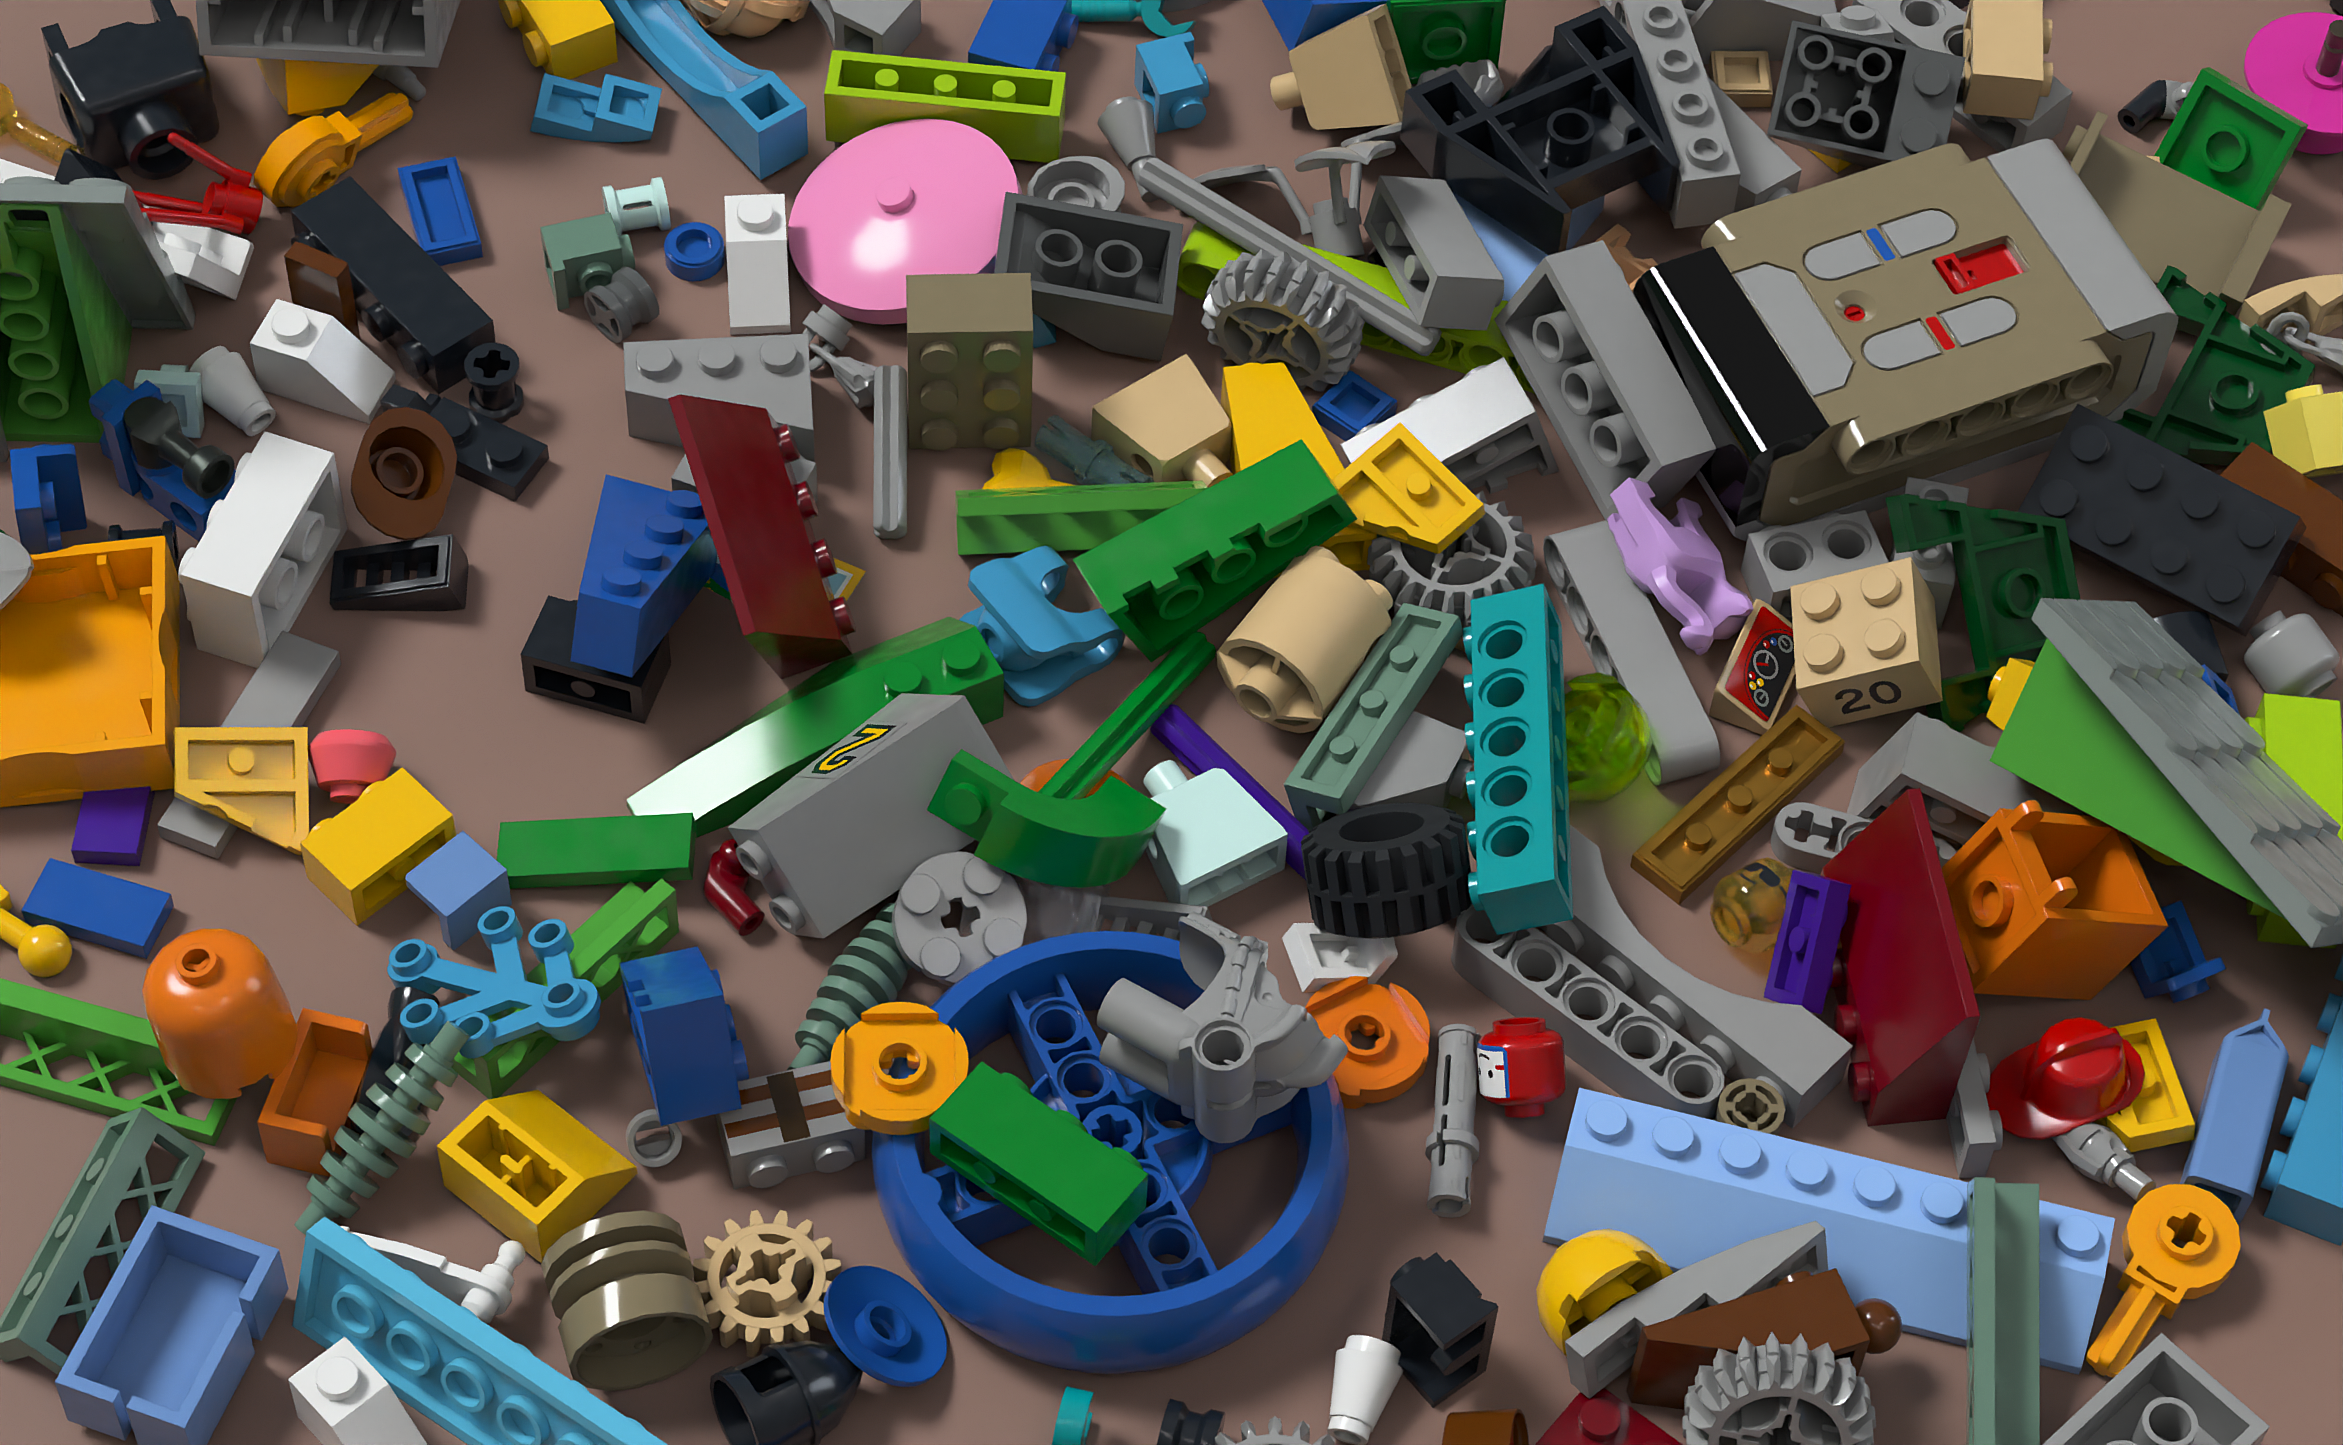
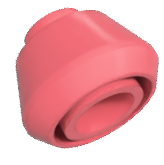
[308,729,396,804]

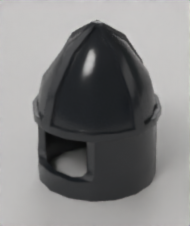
[710,1340,863,1445]

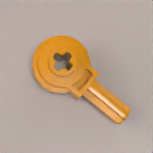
[253,93,413,207]
[2086,1184,2241,1378]

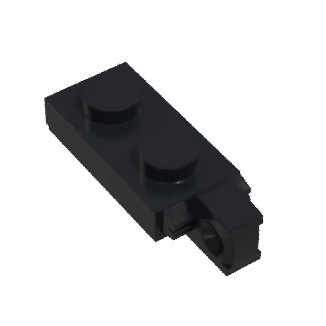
[380,384,549,501]

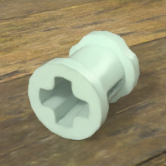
[602,177,671,236]

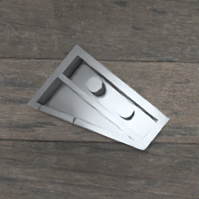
[623,334,815,462]
[1847,712,2082,850]

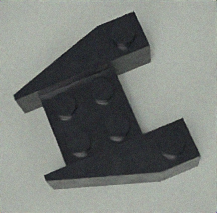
[1400,5,1680,256]

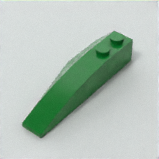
[626,617,1004,838]

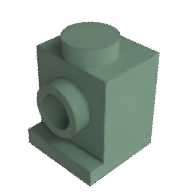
[540,212,635,310]

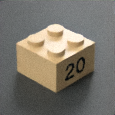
[1790,557,1943,728]

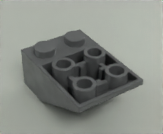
[1767,20,1966,169]

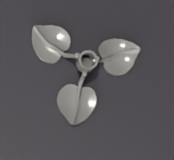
[1176,122,1405,259]

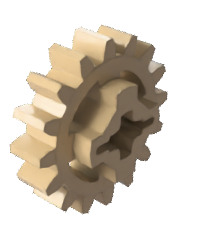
[692,1210,842,1357]

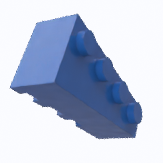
[571,474,717,677]

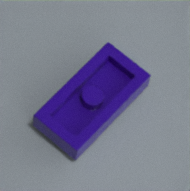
[1763,870,1851,1014]

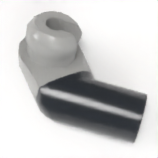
[2117,80,2194,133]

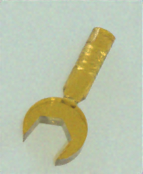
[0,83,77,164]

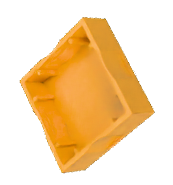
[0,536,180,808]

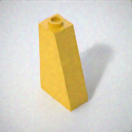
[1220,362,1377,578]

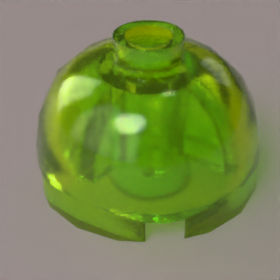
[1565,672,1653,804]

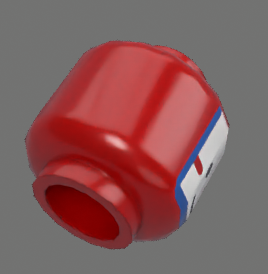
[1477,1017,1567,1118]

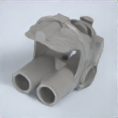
[1097,911,1348,1143]

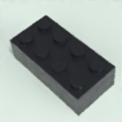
[2017,404,2307,637]

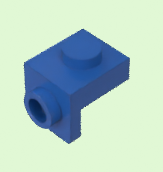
[2130,900,2226,1003]

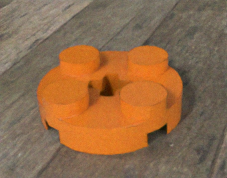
[1305,976,1430,1109]

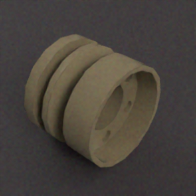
[541,1210,713,1391]

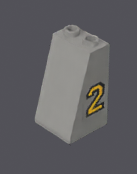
[728,693,1015,939]

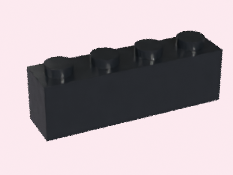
[291,176,496,394]

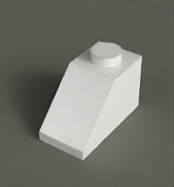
[724,194,791,335]
[250,299,396,424]
[288,1337,427,1445]

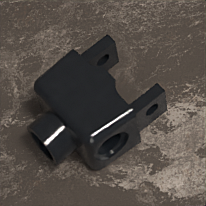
[41,0,220,180]

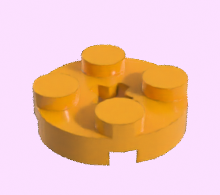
[830,1002,969,1135]

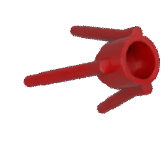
[133,133,263,235]

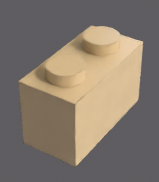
[1963,0,2053,120]

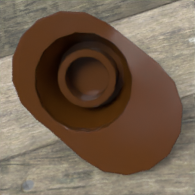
[351,407,457,540]

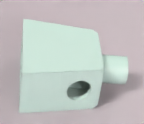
[1143,760,1288,907]

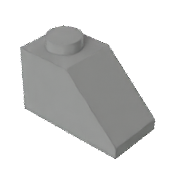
[1348,711,1474,812]

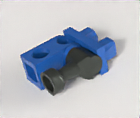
[89,379,236,542]

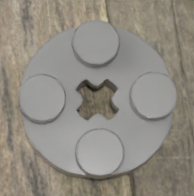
[892,852,1027,986]

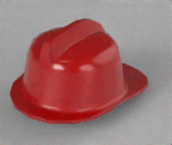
[1986,1017,2145,1140]

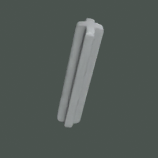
[873,365,907,539]

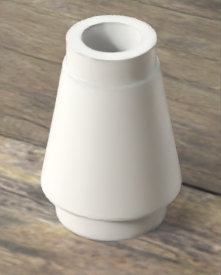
[189,346,276,436]
[1327,1335,1403,1445]

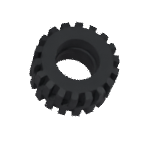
[1301,803,1472,939]

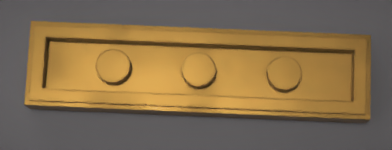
[1630,704,1845,905]

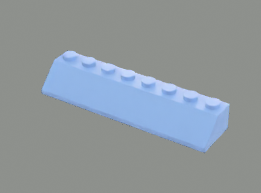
[1542,1088,2115,1375]

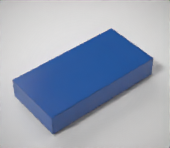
[397,156,483,266]
[21,858,174,959]

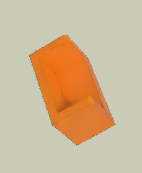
[257,1008,372,1177]

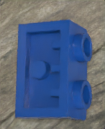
[10,444,87,555]

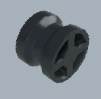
[1157,1399,1226,1445]

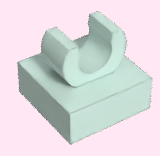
[134,364,205,438]

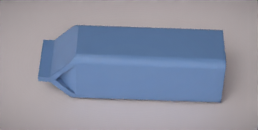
[2180,1008,2289,1224]

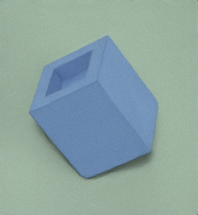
[405,831,512,950]

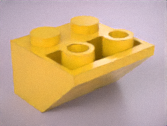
[437,1090,638,1263]

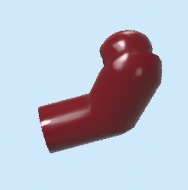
[703,839,765,936]

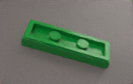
[496,813,697,889]

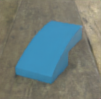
[530,73,662,142]

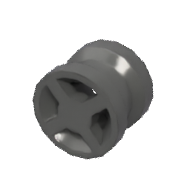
[584,267,659,343]

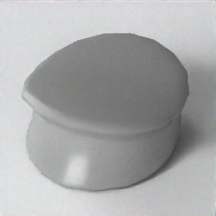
[1026,156,1125,213]

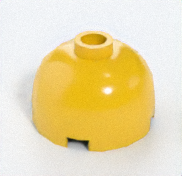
[1536,1228,1673,1358]

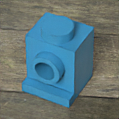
[1134,32,1209,134]

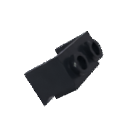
[1382,1252,1499,1408]

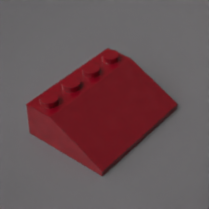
[668,394,856,679]
[1821,788,1980,1127]

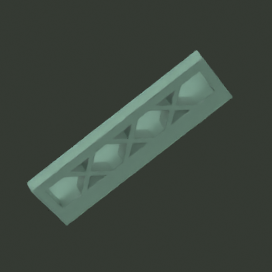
[1284,603,1463,831]
[0,1107,206,1375]
[1966,1177,2040,1445]

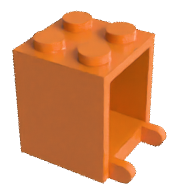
[1942,800,2168,1000]

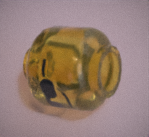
[1710,857,1795,954]

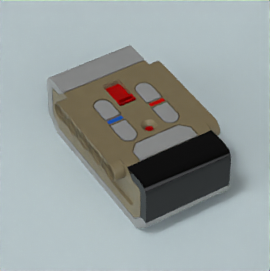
[1633,139,2178,541]

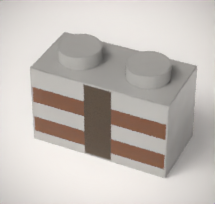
[715,1061,866,1190]

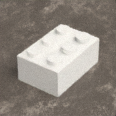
[178,431,347,668]

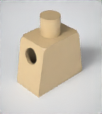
[1270,3,1412,130]
[1091,354,1233,488]

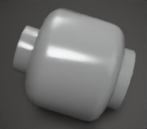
[2244,610,2340,698]

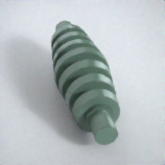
[787,903,912,1070]
[294,1020,470,1235]

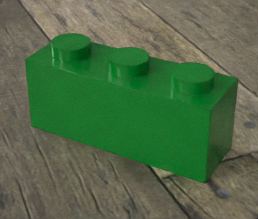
[929,1061,1148,1266]

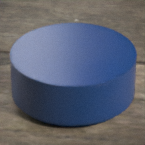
[664,222,725,281]

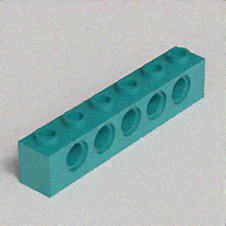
[1463,583,1573,935]

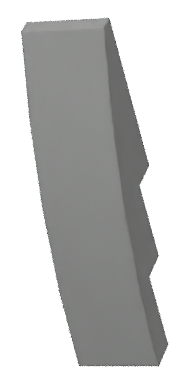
[1565,1221,1828,1399]

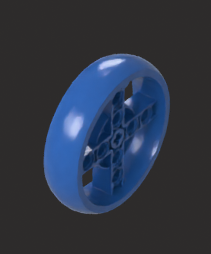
[872,931,1349,1374]

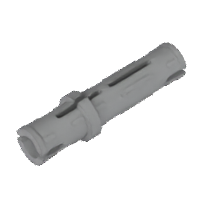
[1425,1024,1481,1218]

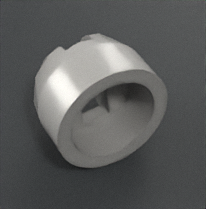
[626,1109,682,1167]

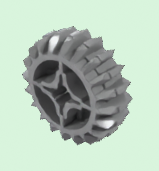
[1201,249,1365,392]
[1367,490,1536,628]
[1682,1332,1876,1445]

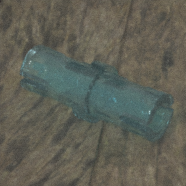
[1034,415,1154,485]

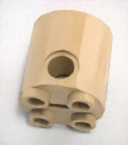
[1217,546,1393,733]

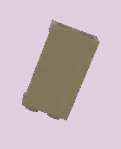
[2062,111,2292,316]

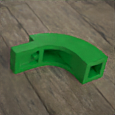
[927,749,1167,888]

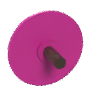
[2244,12,2343,154]

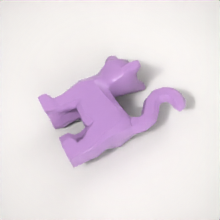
[1607,477,1753,656]

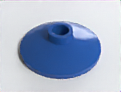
[824,1265,947,1387]

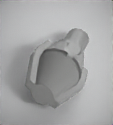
[2052,1122,2156,1202]

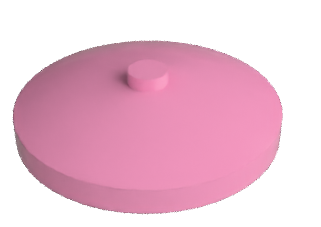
[788,119,1023,325]

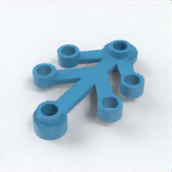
[387,906,601,1058]

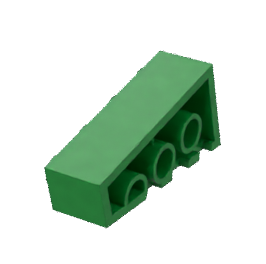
[1073,439,1358,663]

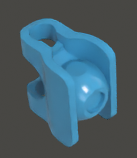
[959,546,1126,707]

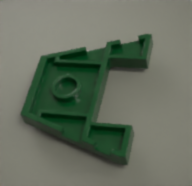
[2115,265,2315,466]
[1886,494,2080,733]

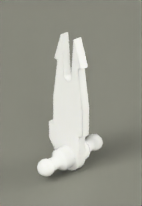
[315,1223,526,1324]

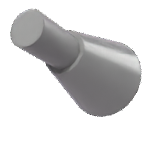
[1098,96,1159,202]

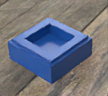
[1312,370,1397,441]

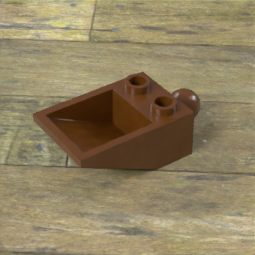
[1626,1268,1902,1410]

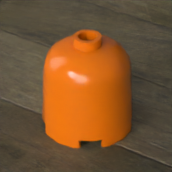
[142,929,298,1099]

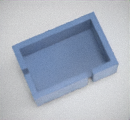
[55,1205,289,1445]

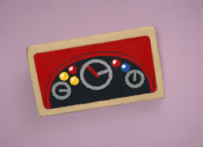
[1709,598,1795,735]

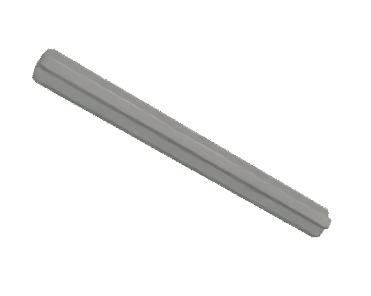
[1137,157,1442,356]

